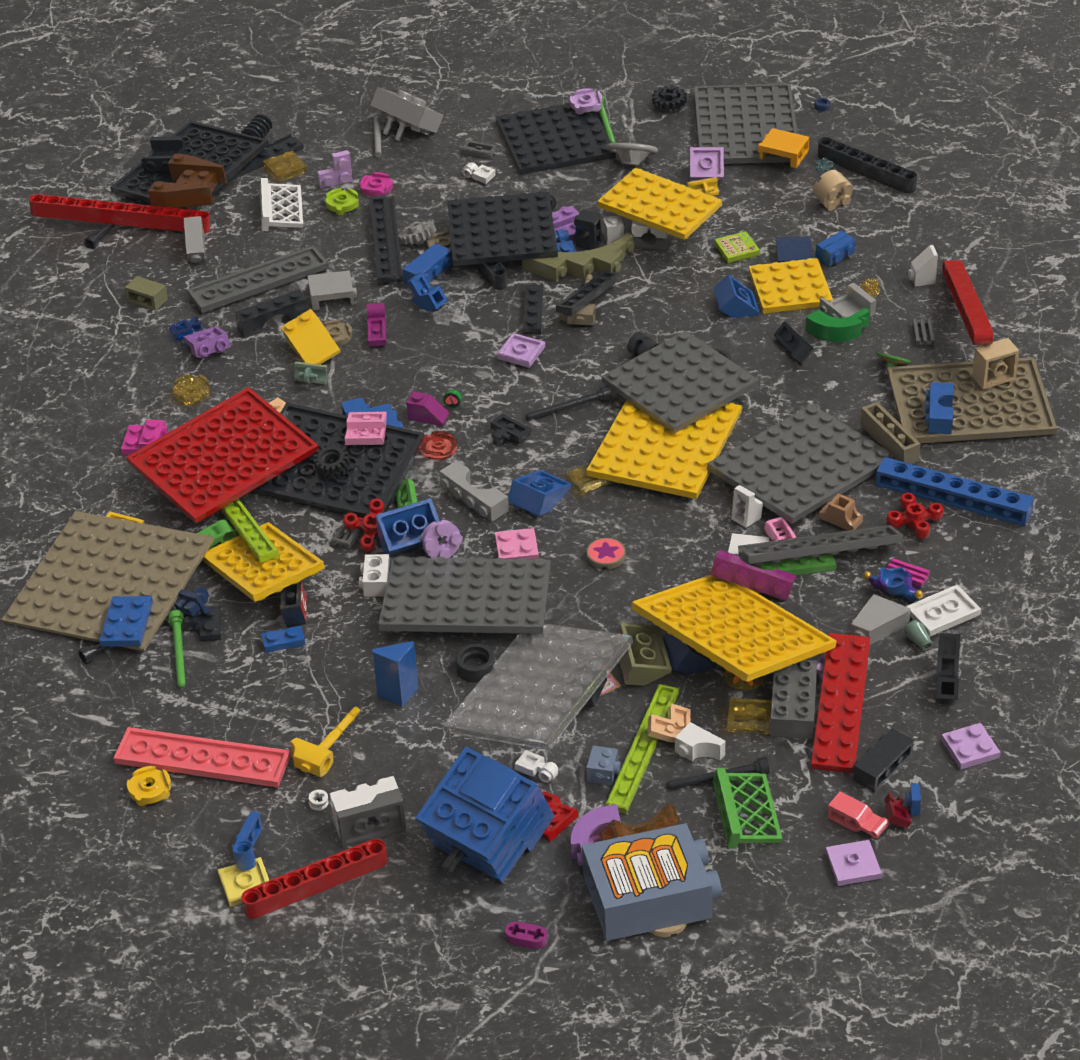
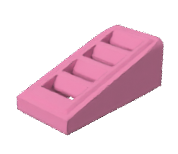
[764,517,796,541]

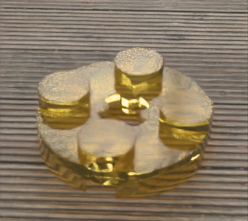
[173,374,210,405]

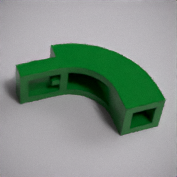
[805,308,870,342]

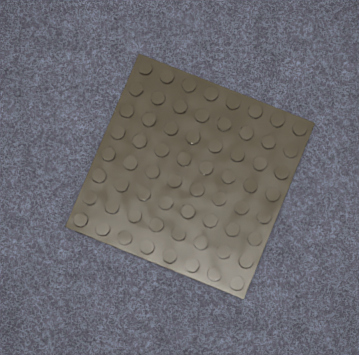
[2,511,214,651]

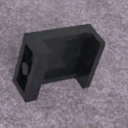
[141,136,186,173]

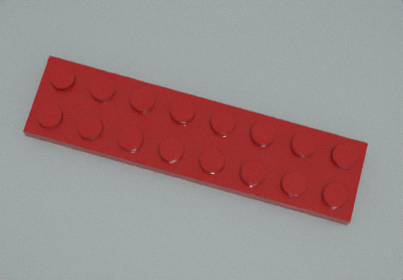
[811,633,871,773]

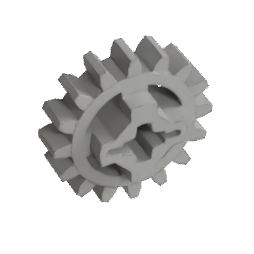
[399,221,437,245]

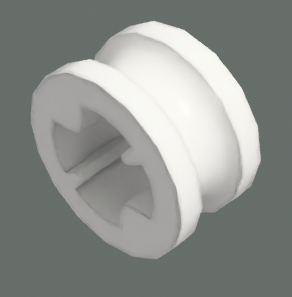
[309,790,328,810]

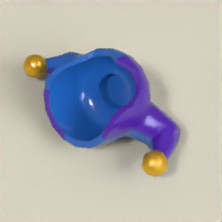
[863,567,923,603]

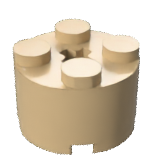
[813,170,853,211]

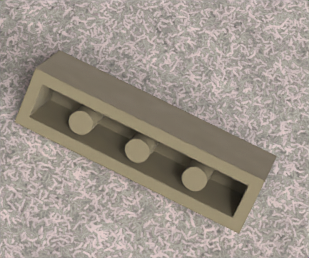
[860,402,920,464]

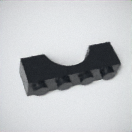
[235,289,308,338]

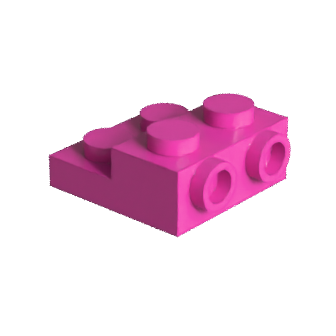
[121,419,168,455]

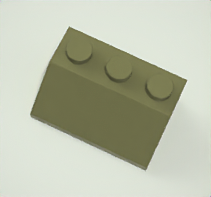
[613,623,672,686]

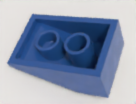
[508,470,573,516]

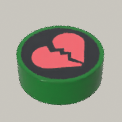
[443,389,462,408]

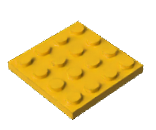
[749,258,833,314]

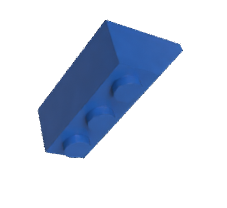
[375,498,442,557]

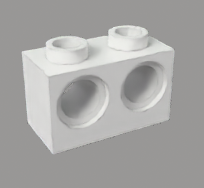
[359,554,390,597]

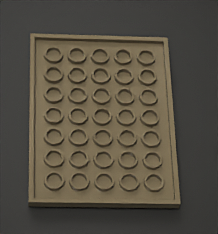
[887,357,1057,443]

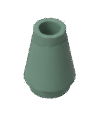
[905,620,933,651]

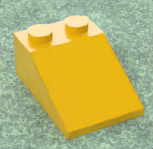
[280,309,341,365]

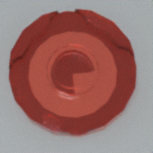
[420,431,458,460]

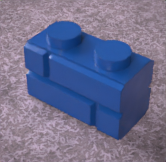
[815,230,855,266]

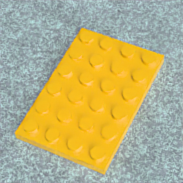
[597,168,722,240]
[202,522,325,602]

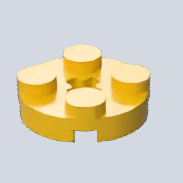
[127,766,171,806]

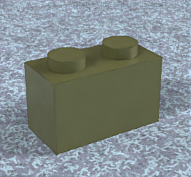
[125,276,168,311]

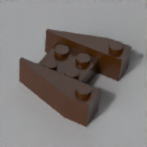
[148,153,227,208]

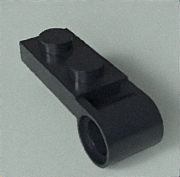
[774,321,815,364]

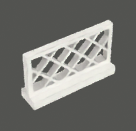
[260,178,303,231]

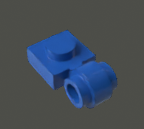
[555,229,576,252]

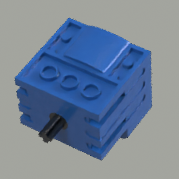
[415,746,555,883]

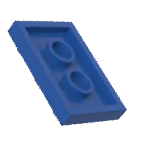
[99,596,153,646]

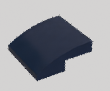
[775,236,813,263]

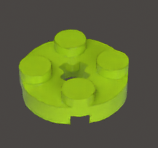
[325,188,359,215]

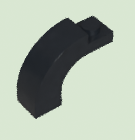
[936,632,961,700]

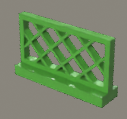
[712,768,782,848]

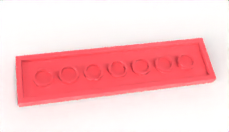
[114,727,291,788]

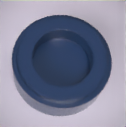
[814,98,831,112]

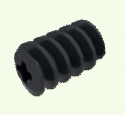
[241,114,272,138]

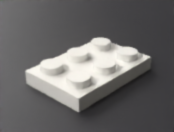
[906,585,981,637]

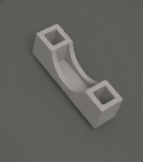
[440,461,509,522]

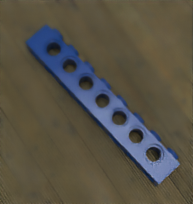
[876,457,1034,526]

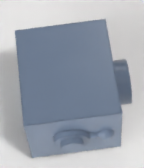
[587,745,621,786]

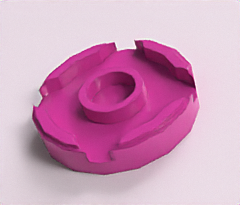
[360,172,393,196]

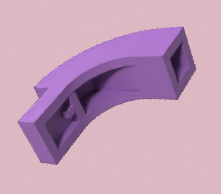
[571,804,621,868]

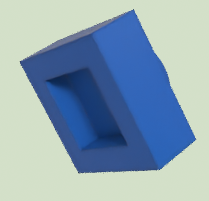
[906,784,921,815]

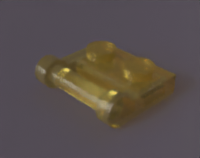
[566,464,616,496]
[727,698,772,734]

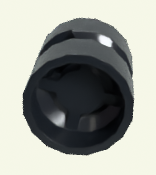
[627,332,659,357]

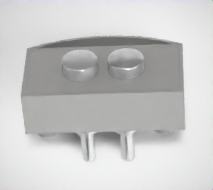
[371,87,444,141]

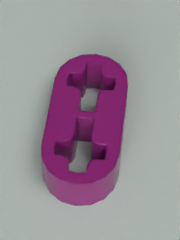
[505,921,548,949]

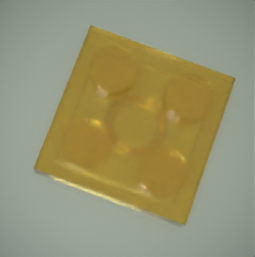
[263,151,308,182]

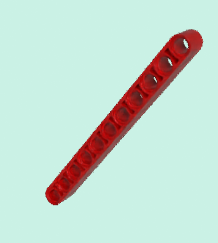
[29,194,210,233]
[942,260,993,345]

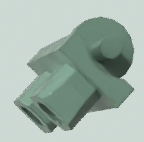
[294,362,327,384]

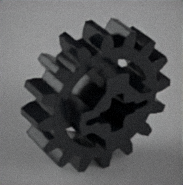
[652,85,687,111]

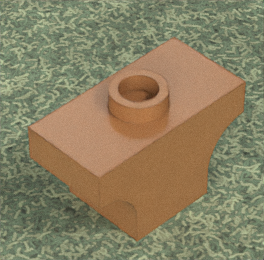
[819,493,863,530]

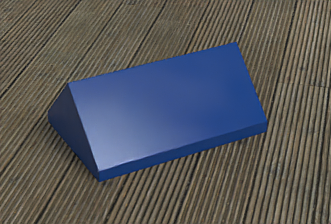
[372,641,418,707]

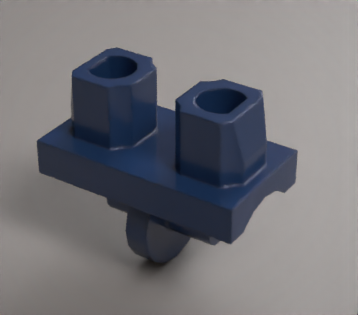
[174,587,210,617]

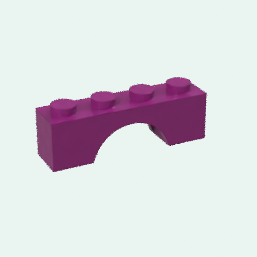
[710,550,796,601]

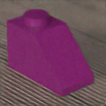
[406,391,449,426]

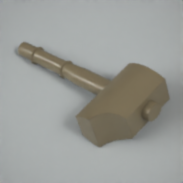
[559,274,596,325]

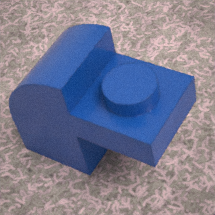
[407,272,448,311]

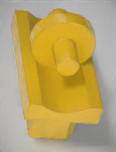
[687,177,719,196]

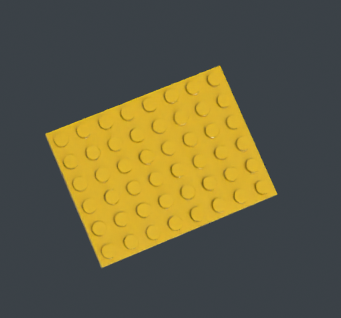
[587,400,742,499]
[631,575,836,682]

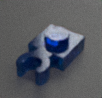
[169,317,203,340]

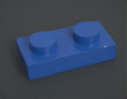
[261,625,306,653]

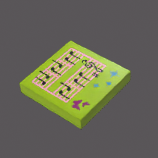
[714,231,760,263]

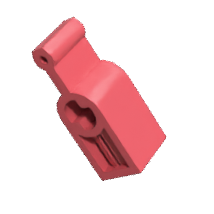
[827,792,889,838]

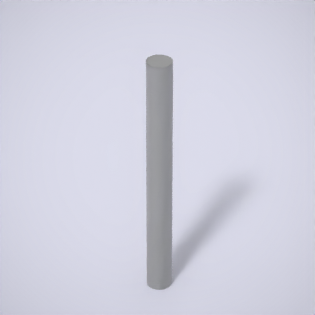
[373,116,382,158]

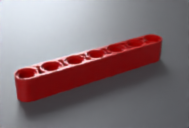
[241,839,387,919]

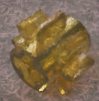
[859,278,881,298]

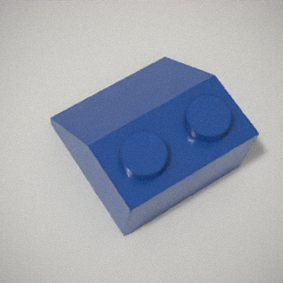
[714,274,760,318]

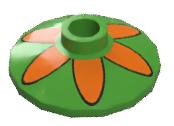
[875,352,911,367]

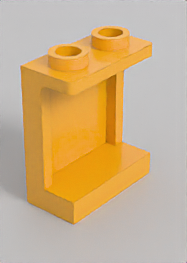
[757,128,809,168]

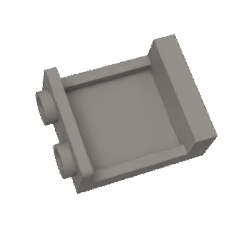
[308,270,357,310]
[819,283,876,318]

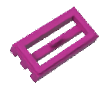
[887,558,930,588]

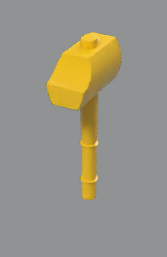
[291,707,360,777]

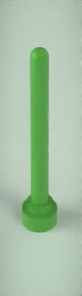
[599,95,615,143]
[168,610,186,688]

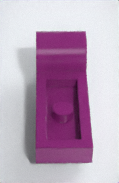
[366,303,387,347]

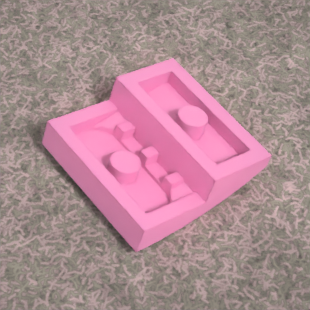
[345,412,387,445]

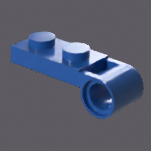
[233,811,262,871]

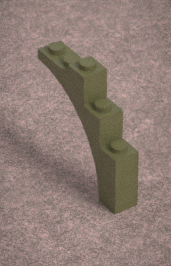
[522,233,635,282]

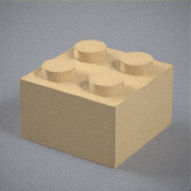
[972,338,1019,389]

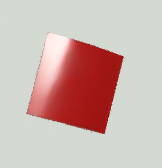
[541,791,579,842]

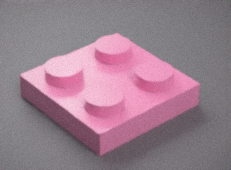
[495,528,539,559]

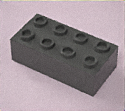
[770,660,817,739]

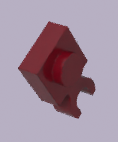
[884,792,912,829]

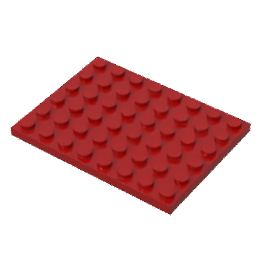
[126,387,319,523]

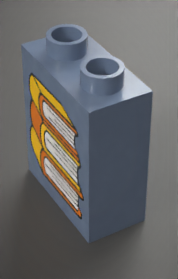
[582,823,722,941]

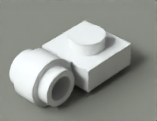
[462,163,496,184]
[515,750,558,783]

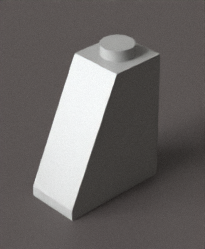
[184,216,206,263]
[850,594,911,645]

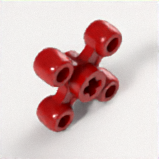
[886,493,944,539]
[343,499,384,553]

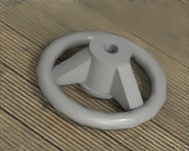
[606,143,658,166]

